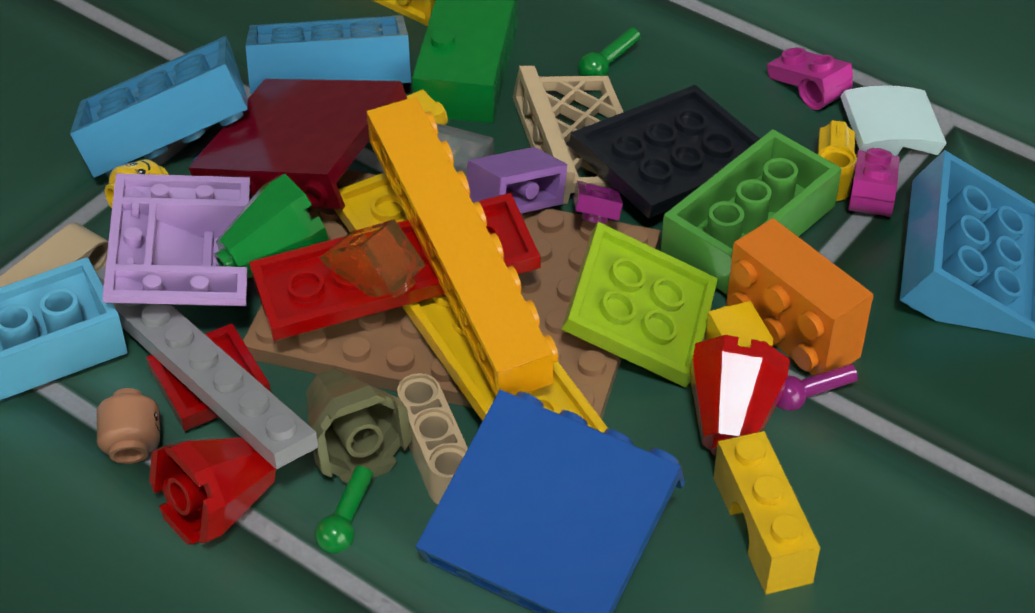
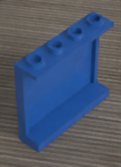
[415,389,685,613]

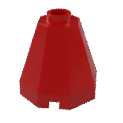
[690,335,790,457]
[149,437,276,544]

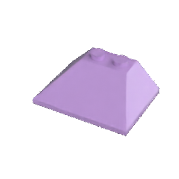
[103,173,250,307]

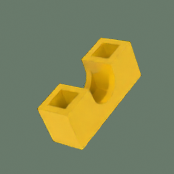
[713,431,820,595]

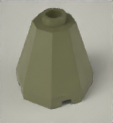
[306,368,412,484]

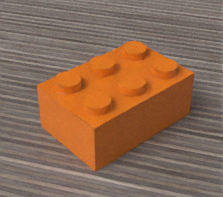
[726,218,874,376]

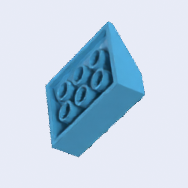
[245,15,411,94]
[70,36,248,178]
[900,150,1035,339]

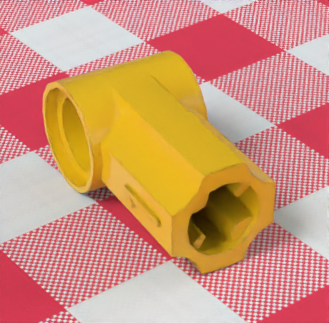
[817,120,857,201]

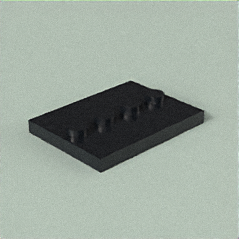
[568,85,760,218]

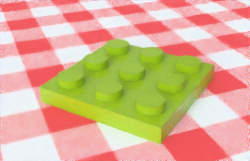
[561,222,718,387]

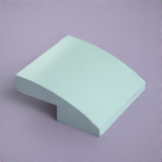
[840,85,947,156]

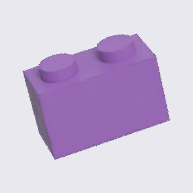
[466,147,568,213]

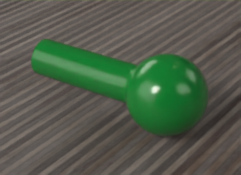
[578,27,641,76]
[315,465,373,553]

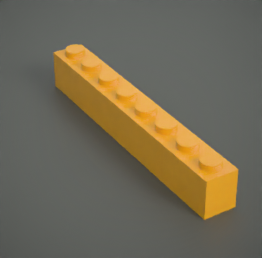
[366,97,559,396]

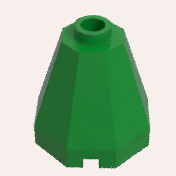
[214,174,329,278]

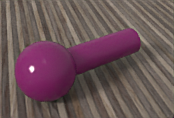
[776,363,858,411]

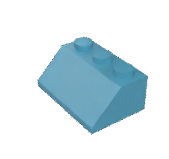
[0,257,127,400]

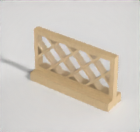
[512,66,623,204]

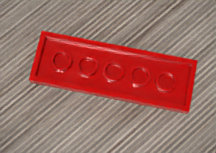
[249,193,541,341]

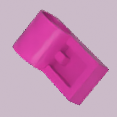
[767,48,853,110]
[848,148,900,217]

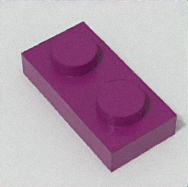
[573,180,623,224]

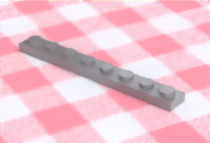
[96,266,318,470]

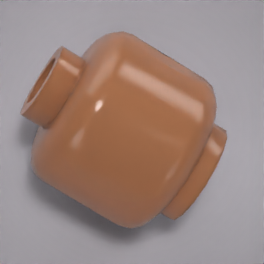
[96,388,160,464]

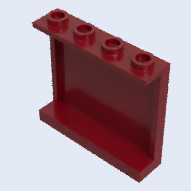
[188,79,407,209]

